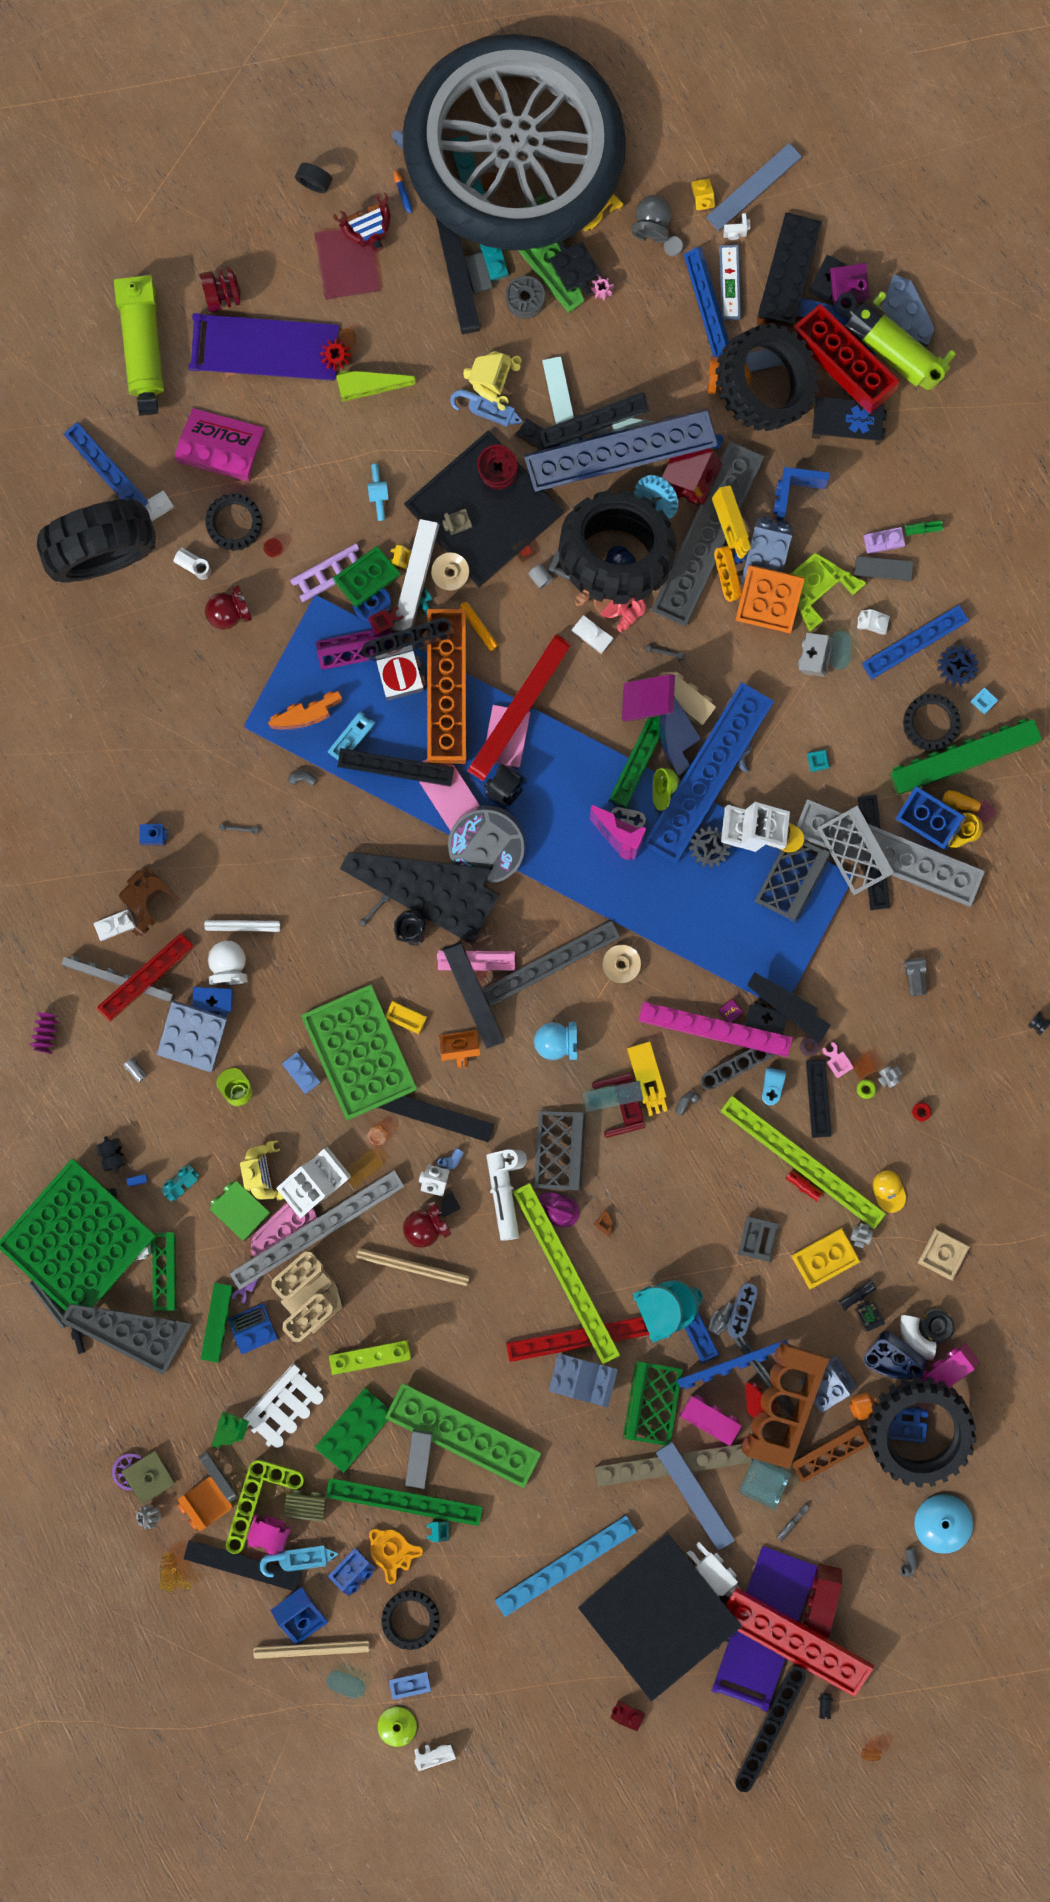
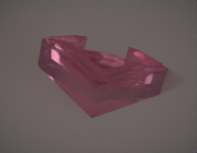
[977,799,997,825]

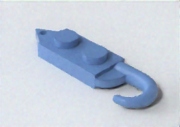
[450,389,522,427]

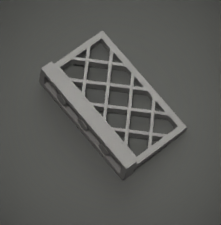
[817,806,894,895]

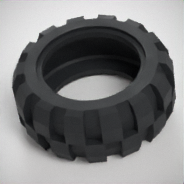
[558,490,677,604]
[37,499,156,583]

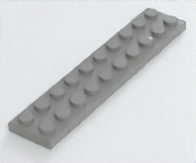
[796,799,985,907]

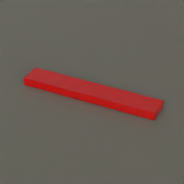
[97,933,194,1022]

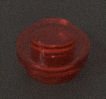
[263,538,283,558]

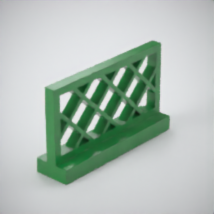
[622,1361,683,1446]

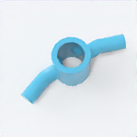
[367,463,389,521]

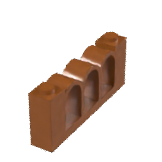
[742,1342,829,1469]

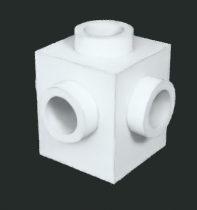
[419,1164,450,1196]

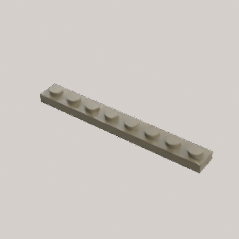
[595,1444,752,1487]

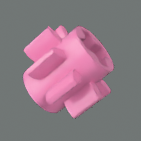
[591,276,614,301]

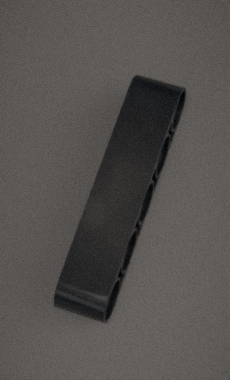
[362,618,455,662]

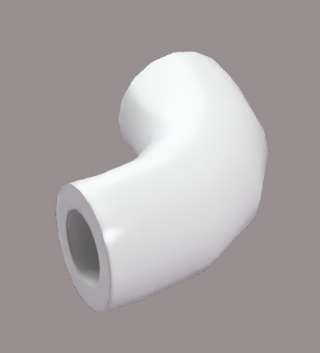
[900,1315,936,1361]

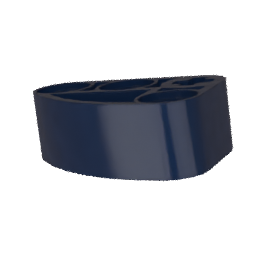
[864,1331,927,1380]

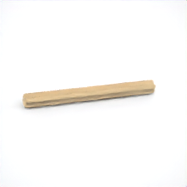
[356,1248,469,1286]
[253,1640,370,1659]

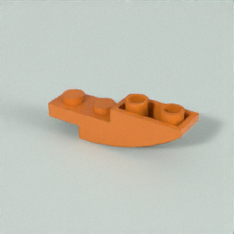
[268,691,343,729]

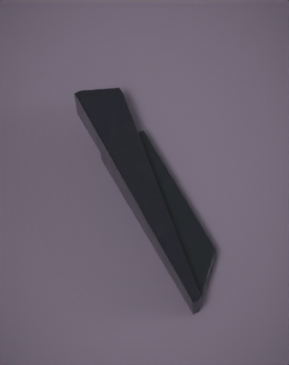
[747,972,831,1043]

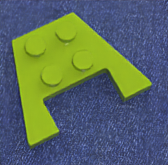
[791,553,866,632]

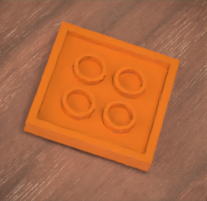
[735,564,805,633]

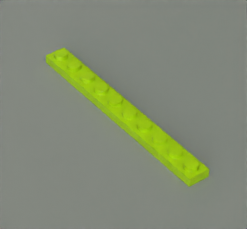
[720,1096,886,1229]
[513,1183,620,1364]

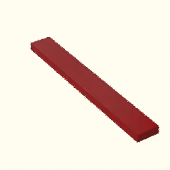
[506,1316,650,1362]

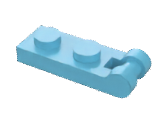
[327,711,376,760]

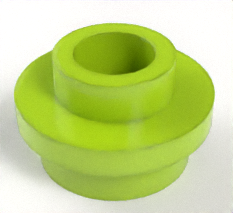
[857,1080,876,1099]

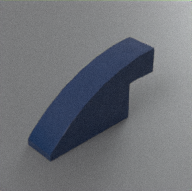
[659,696,700,776]

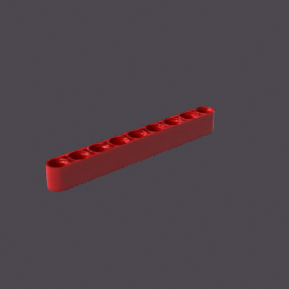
[467,634,572,781]

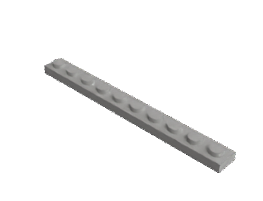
[229,1170,404,1290]

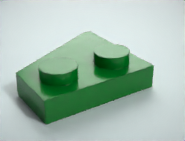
[211,1411,249,1449]

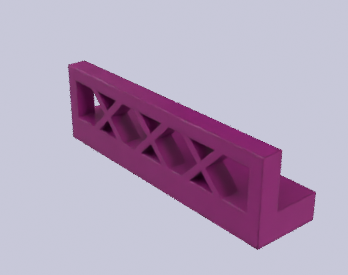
[315,629,394,670]

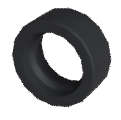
[295,163,333,193]

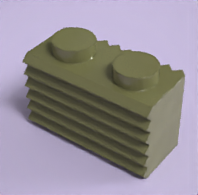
[283,1489,326,1522]

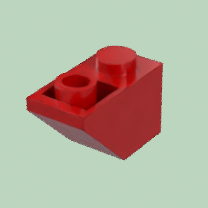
[745,1382,777,1418]

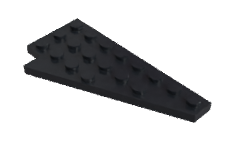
[340,851,500,944]

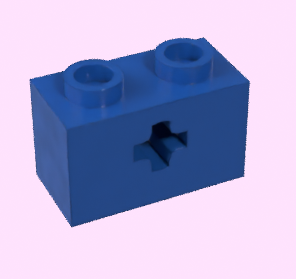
[192,987,234,1017]

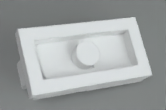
[144,490,174,521]
[93,909,136,942]
[414,1744,456,1771]

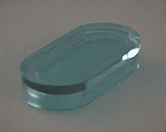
[830,631,851,670]
[326,1670,364,1699]

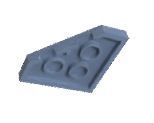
[881,275,934,347]

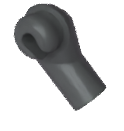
[288,770,317,786]
[675,1090,699,1115]
[900,1548,918,1577]

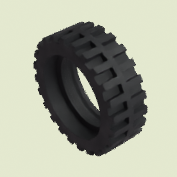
[715,323,820,431]
[867,1376,976,1487]

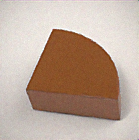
[593,1209,613,1237]

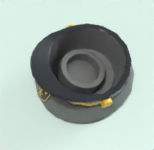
[919,1308,954,1343]

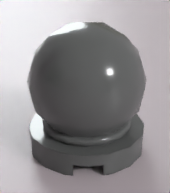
[631,195,672,243]

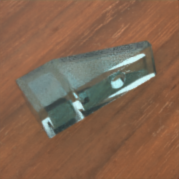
[583,1081,644,1112]

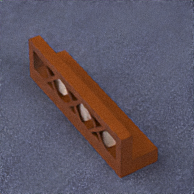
[791,1424,870,1483]

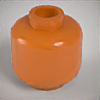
[849,1392,878,1421]

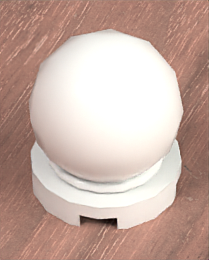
[208,940,248,986]

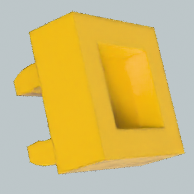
[389,545,412,569]

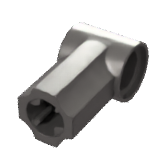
[904,957,927,996]

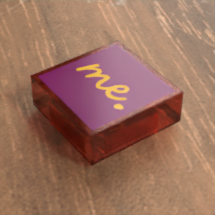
[717,998,744,1023]

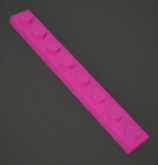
[638,1002,793,1057]

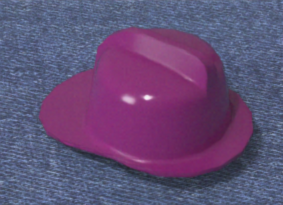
[538,1192,580,1228]

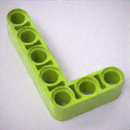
[226,1459,305,1554]

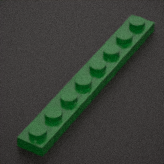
[326,1478,483,1526]

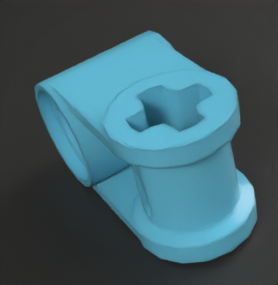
[762,1067,786,1106]

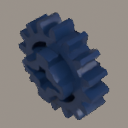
[937,645,979,687]

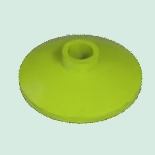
[378,1707,417,1747]

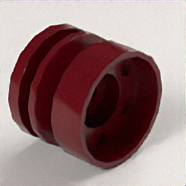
[200,266,241,312]
[477,444,519,489]

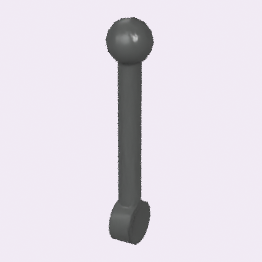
[646,645,685,660]
[219,823,259,835]
[359,895,389,926]

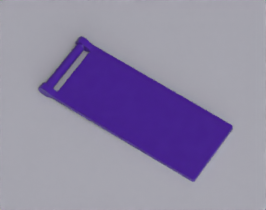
[188,313,339,381]
[711,1546,817,1712]

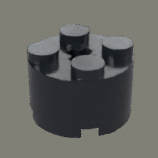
[484,764,527,809]

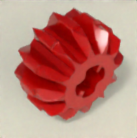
[320,338,352,371]

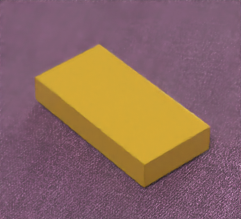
[385,1001,427,1034]

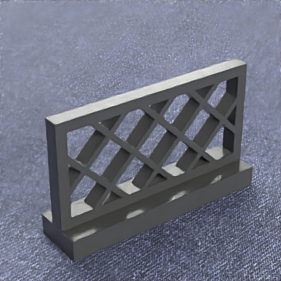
[755,841,832,923]
[534,1111,586,1191]

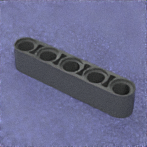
[700,1049,776,1091]

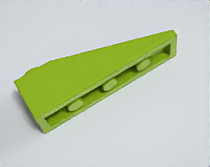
[336,370,416,402]

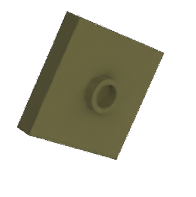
[121,1450,175,1505]

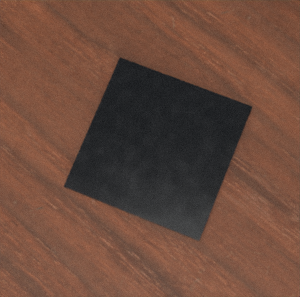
[404,430,564,588]
[578,1533,743,1702]

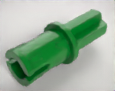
[905,520,943,536]

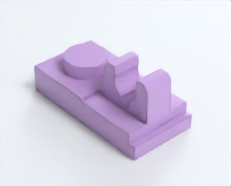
[864,527,905,554]

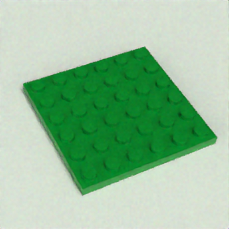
[0,1158,157,1311]

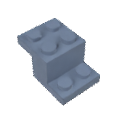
[549,1353,618,1407]

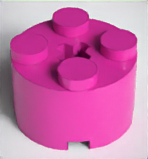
[246,1514,291,1555]

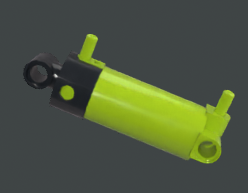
[834,292,956,390]

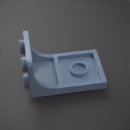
[741,516,794,585]

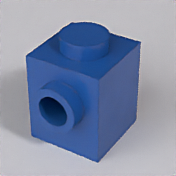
[140,824,168,846]

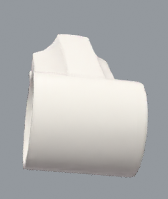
[173,548,212,580]

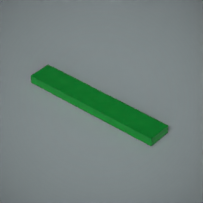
[609,716,660,808]

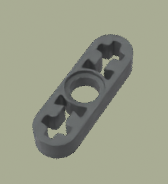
[198,1451,238,1503]

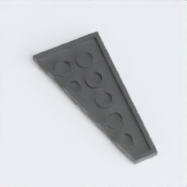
[60,1303,192,1375]

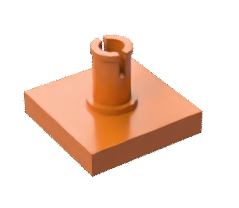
[439,1030,480,1068]

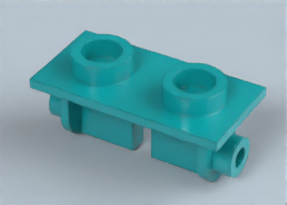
[161,1164,200,1202]

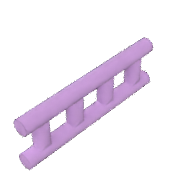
[290,543,359,602]

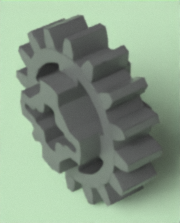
[689,826,731,869]

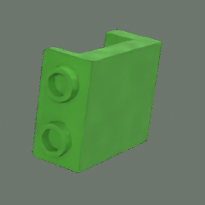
[210,1181,271,1241]

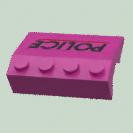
[175,408,265,482]
[590,805,646,861]

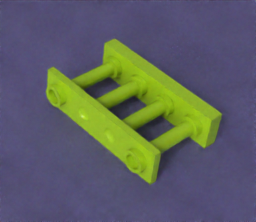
[329,1340,411,1375]

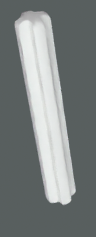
[204,920,280,932]

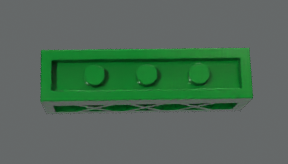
[152,1232,177,1311]
[200,1283,234,1363]

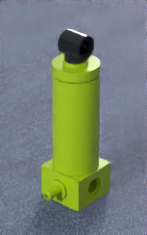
[114,275,164,416]

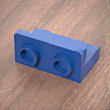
[328,1548,376,1596]

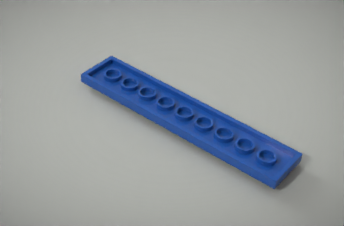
[643,682,774,864]

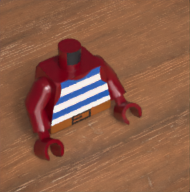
[333,192,391,253]

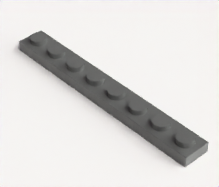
[482,921,620,1007]

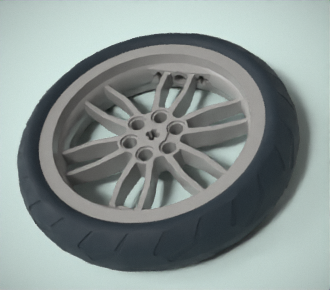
[403,34,626,251]

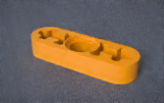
[714,546,741,602]

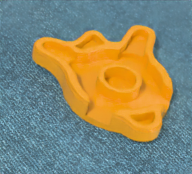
[369,1528,424,1584]

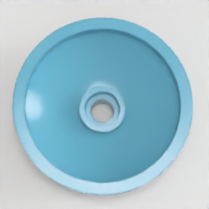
[914,1494,973,1554]

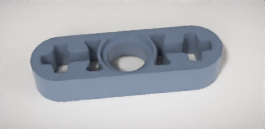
[727,1283,758,1339]

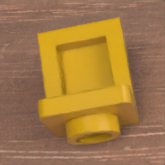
[691,178,715,211]

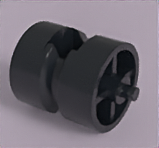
[95,1136,128,1174]

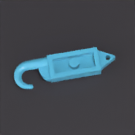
[260,1546,338,1577]

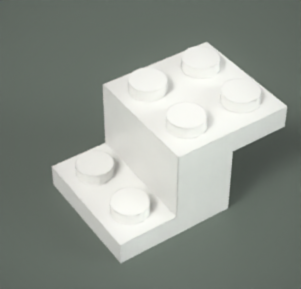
[721,802,790,852]
[276,1147,351,1218]

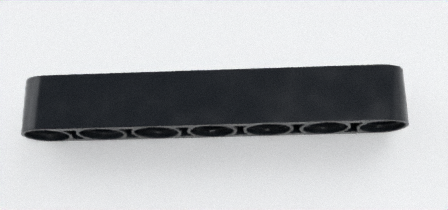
[436,218,480,335]
[734,1665,806,1792]

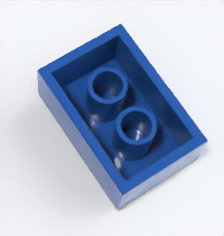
[895,786,967,850]

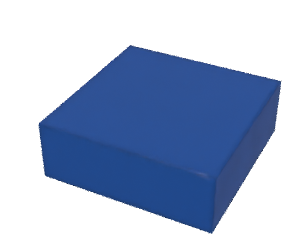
[126,1174,149,1187]

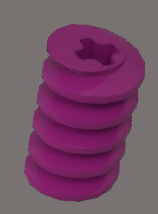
[29,1012,60,1054]

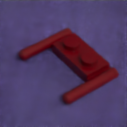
[592,1072,646,1138]

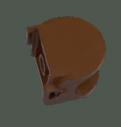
[119,867,179,937]

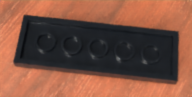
[757,212,822,327]

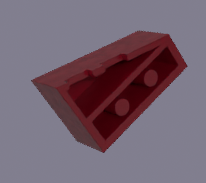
[803,1564,842,1638]

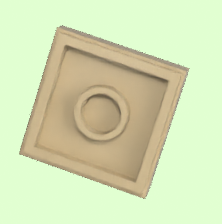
[917,1228,970,1281]

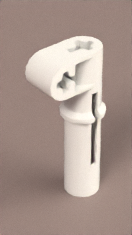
[486,1150,527,1241]

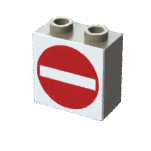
[376,651,426,701]

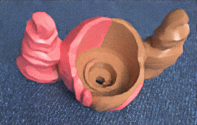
[575,590,646,633]

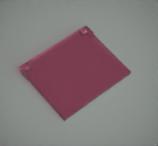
[314,230,380,300]

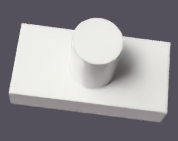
[572,615,613,654]

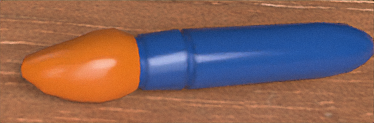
[393,170,412,213]

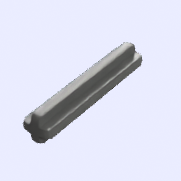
[29,1280,68,1328]

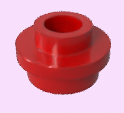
[912,1102,931,1122]

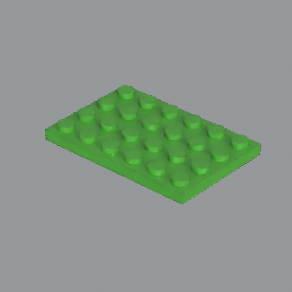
[301,985,417,1121]

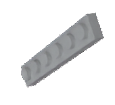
[62,955,175,1003]

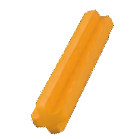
[459,601,498,651]

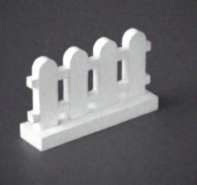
[243,1362,323,1448]

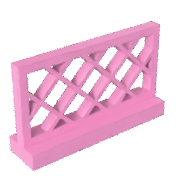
[437,951,515,971]

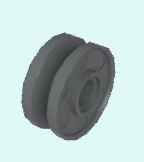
[506,276,545,319]

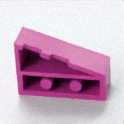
[920,1342,979,1388]
[679,1394,741,1446]

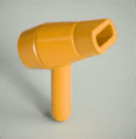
[943,790,981,812]

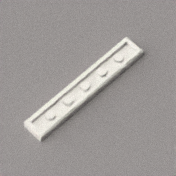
[392,519,439,631]

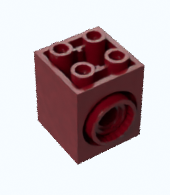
[662,449,723,505]

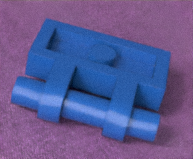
[889,1406,928,1443]

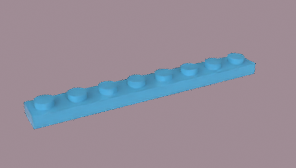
[495,1516,637,1617]

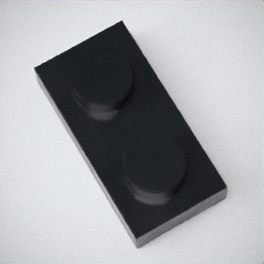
[516,418,545,450]

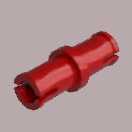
[785,1169,824,1202]

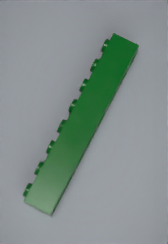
[889,718,1042,796]

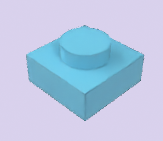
[971,687,998,715]

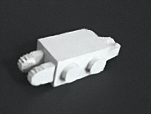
[687,1542,740,1598]

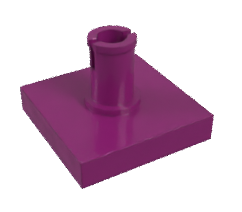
[830,263,870,306]

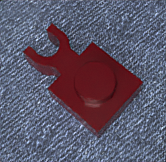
[368,607,404,635]

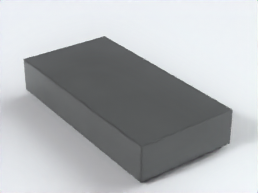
[464,252,493,294]

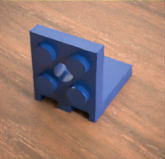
[773,467,830,521]

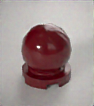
[205,585,253,630]
[403,1201,452,1248]

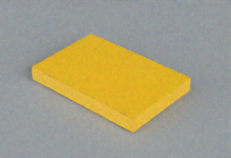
[791,1228,861,1290]

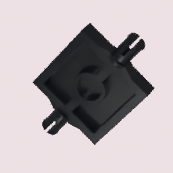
[549,240,600,297]

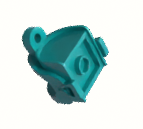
[633,1280,703,1343]

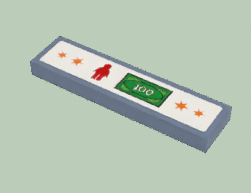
[719,245,740,321]

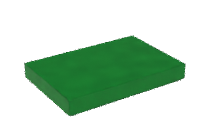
[333,546,401,608]

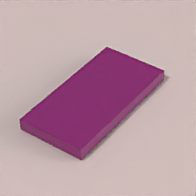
[622,674,675,722]

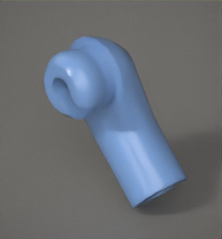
[437,1148,464,1170]

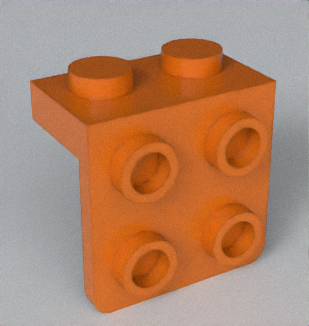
[177,1477,232,1532]

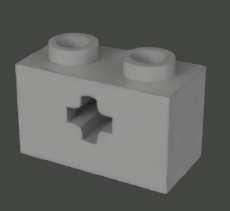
[798,633,834,677]

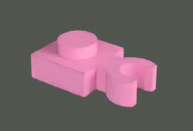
[822,1042,854,1078]

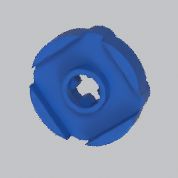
[353,589,391,623]

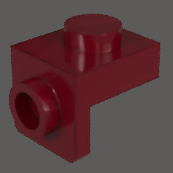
[610,1700,646,1731]

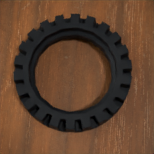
[205,493,262,551]
[903,693,961,751]
[381,1590,440,1650]

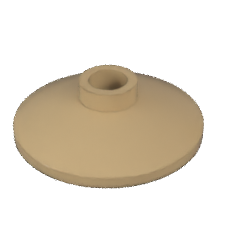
[431,553,469,591]
[603,945,641,983]

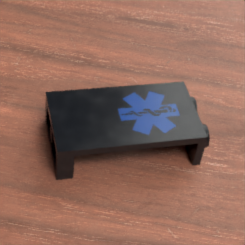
[812,397,887,445]

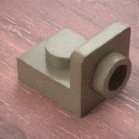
[442,509,472,535]

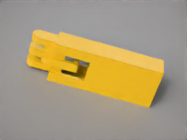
[712,486,751,559]
[627,1042,668,1116]

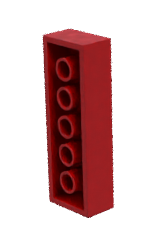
[793,304,900,414]

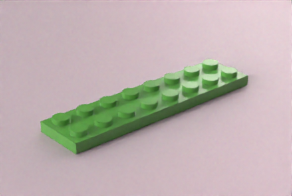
[385,1383,541,1488]

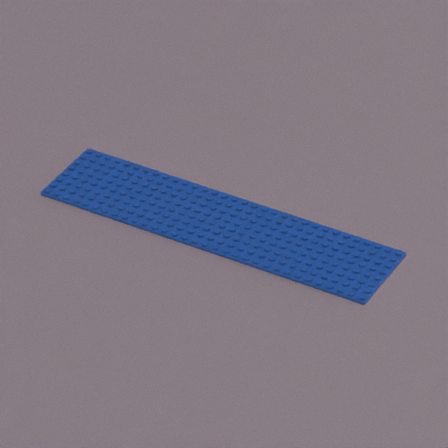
[244,596,851,1002]

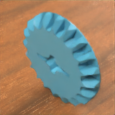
[634,475,678,519]

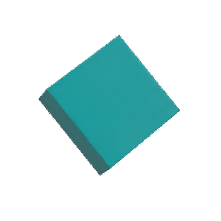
[807,749,830,772]

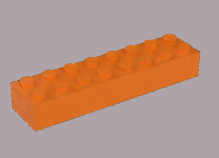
[427,609,466,764]

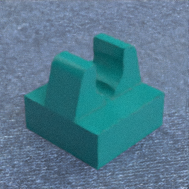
[427,1521,449,1542]

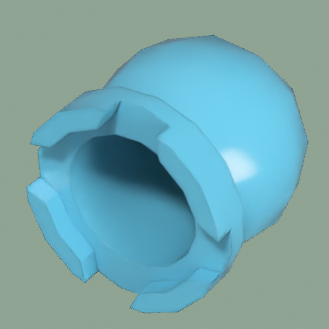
[533,1022,577,1060]

